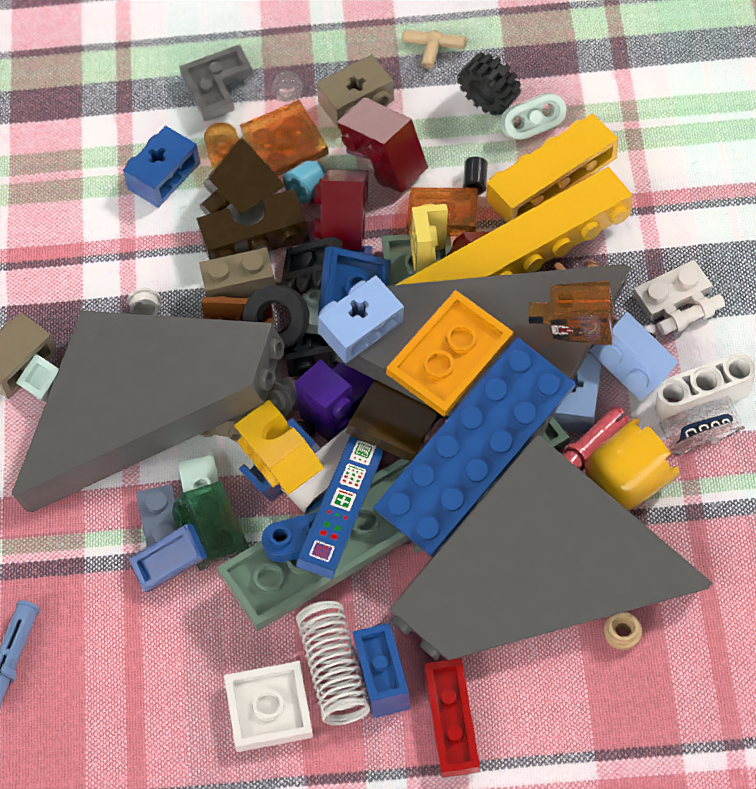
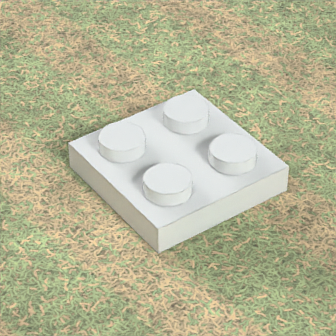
[224,661,313,752]

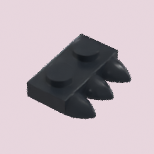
[281,236,343,294]

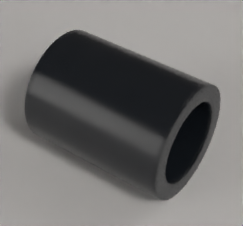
[463,157,488,195]

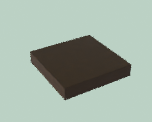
[346,379,439,462]

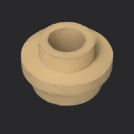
[604,612,642,650]

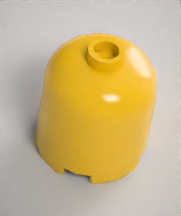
[585,418,680,510]

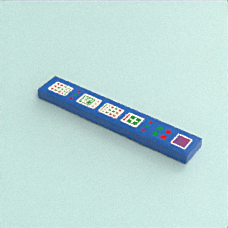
[296,436,385,579]

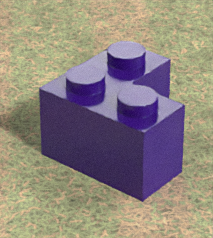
[294,359,374,442]

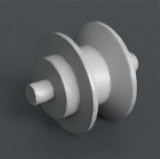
[267,377,299,417]

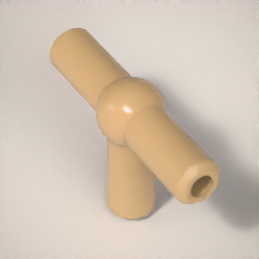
[402,30,467,69]

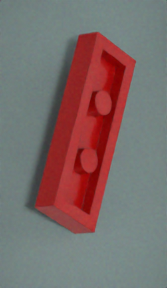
[424,658,480,778]

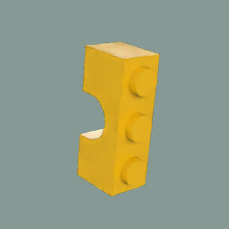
[234,399,324,495]

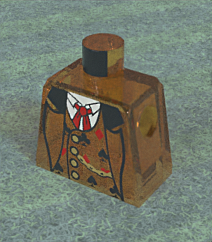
[528,281,614,345]

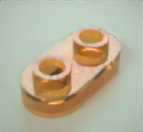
[204,122,239,171]

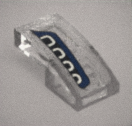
[659,396,745,457]

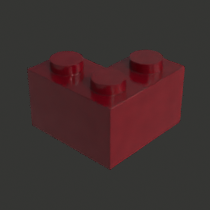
[337,97,429,193]
[314,169,369,250]

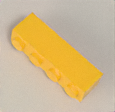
[487,113,619,222]

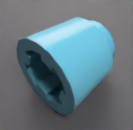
[283,161,326,204]

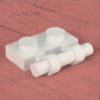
[633,260,725,336]

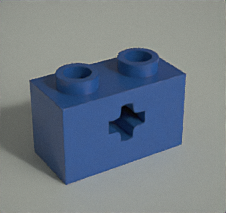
[123,125,201,208]

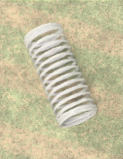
[296,601,371,725]

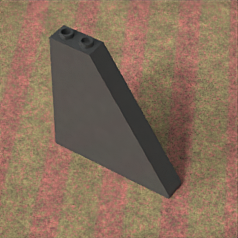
[336,264,631,451]
[11,311,284,512]
[388,434,713,660]

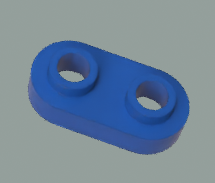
[261,512,317,562]

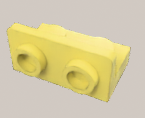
[410,204,448,274]

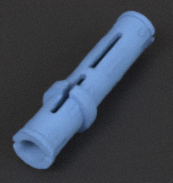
[0,600,40,706]

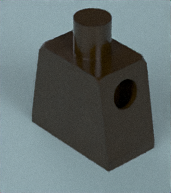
[199,137,285,219]

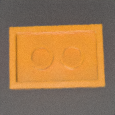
[386,290,514,417]

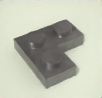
[179,44,253,122]

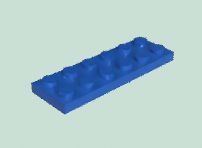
[373,337,576,558]

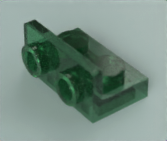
[172,481,249,571]

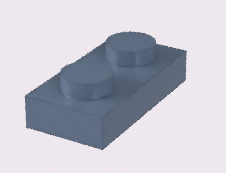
[136,484,181,547]

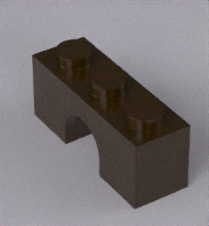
[196,189,309,260]

